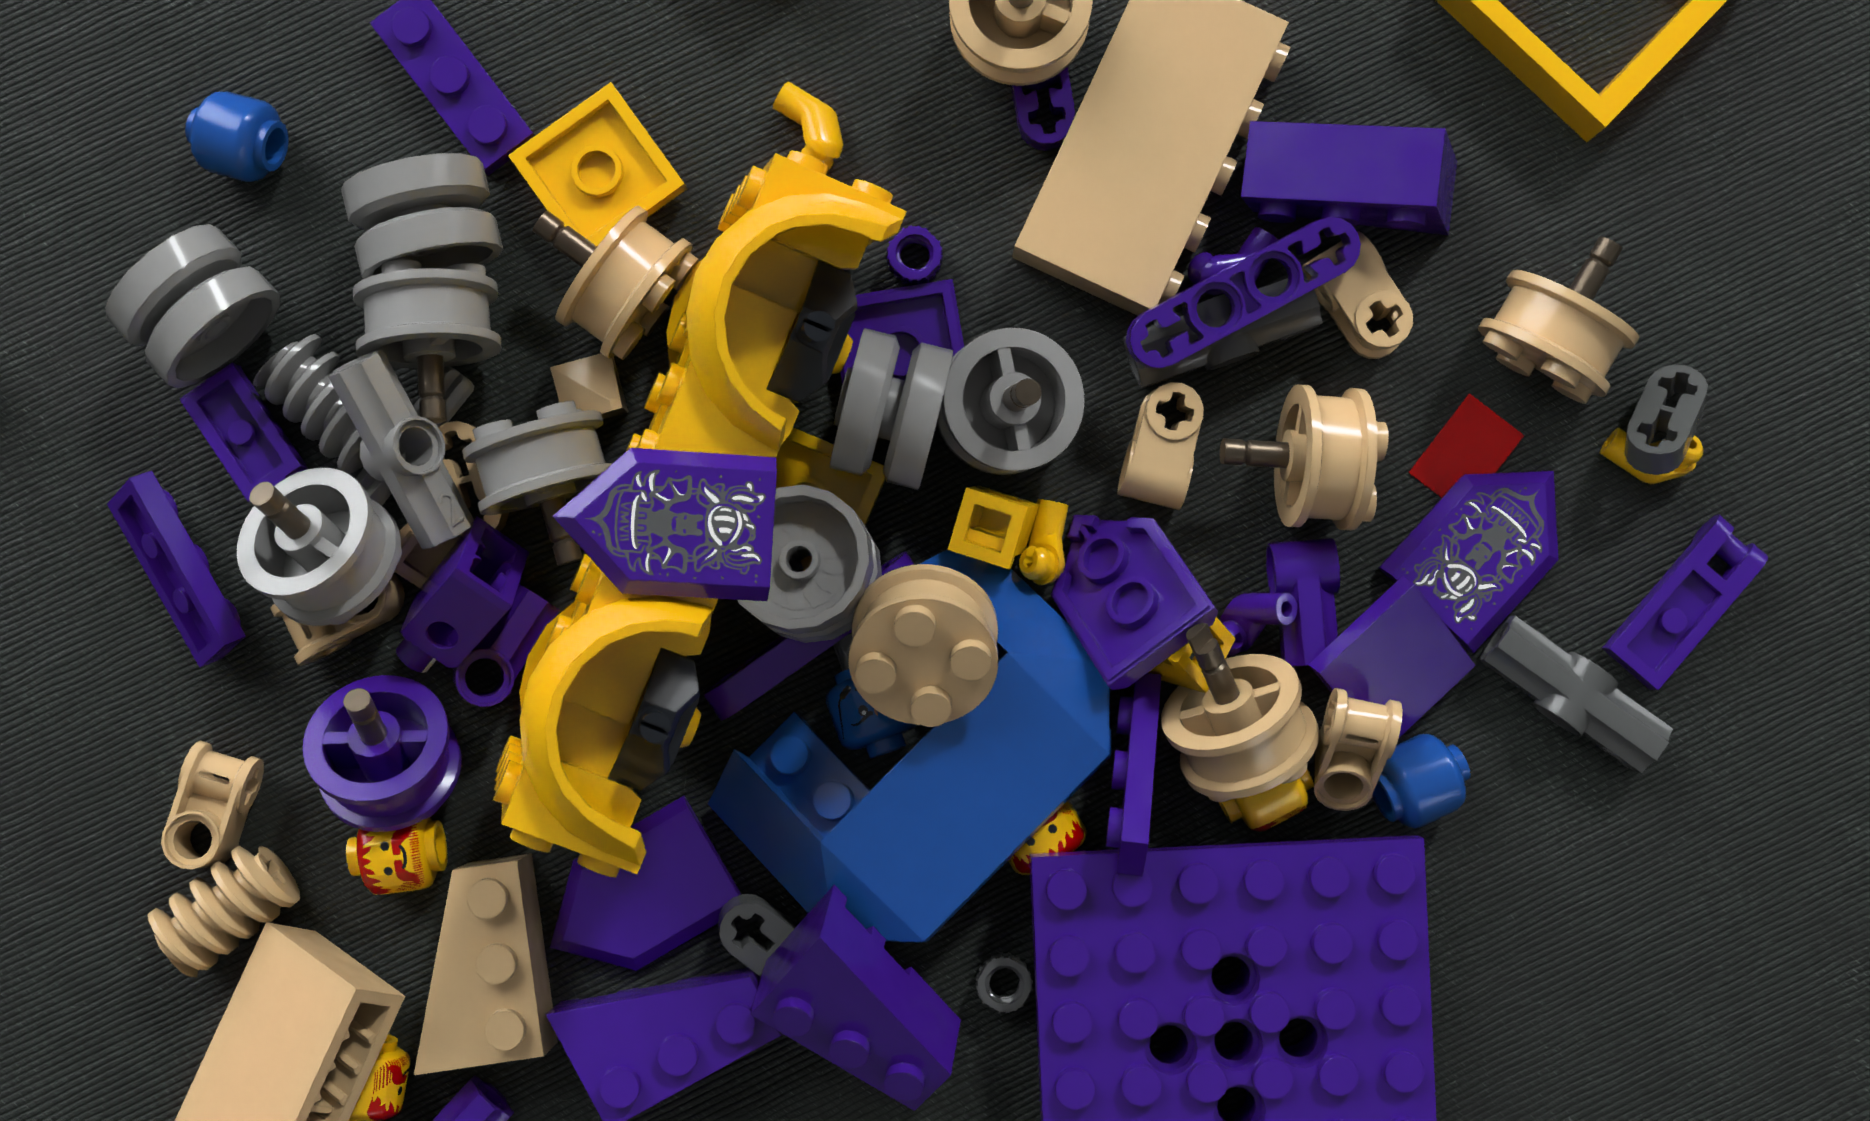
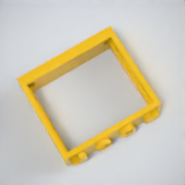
[1436,0,1727,142]

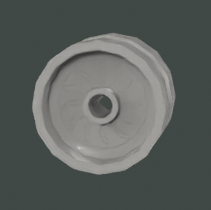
[341,153,503,279]
[105,224,280,388]
[830,328,953,490]
[738,484,882,643]

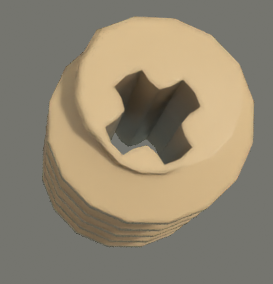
[148,846,300,977]

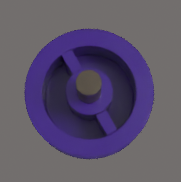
[303,675,462,832]

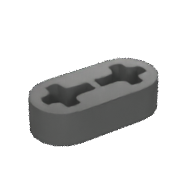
[1624,364,1708,475]
[718,894,798,977]

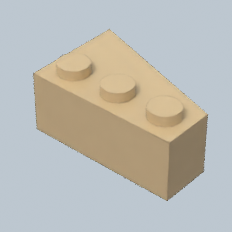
[414,853,558,1075]

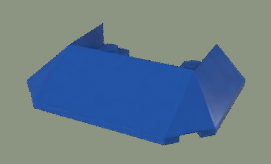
[708,550,1111,943]

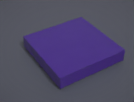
[840,279,964,384]
[1308,576,1476,739]

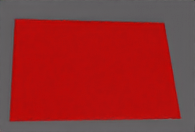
[1408,393,1524,498]

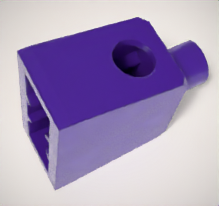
[396,516,529,673]

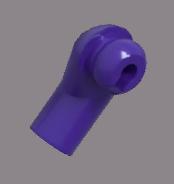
[1188,227,1278,296]
[1220,593,1298,657]

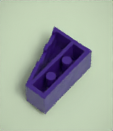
[1241,121,1457,236]
[750,884,961,1111]
[546,967,782,1121]

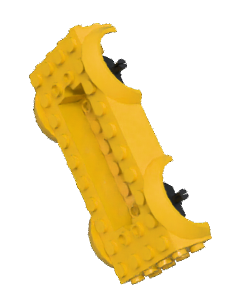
[493,150,907,877]

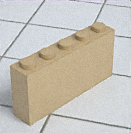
[1012,0,1291,316]
[175,922,405,1121]

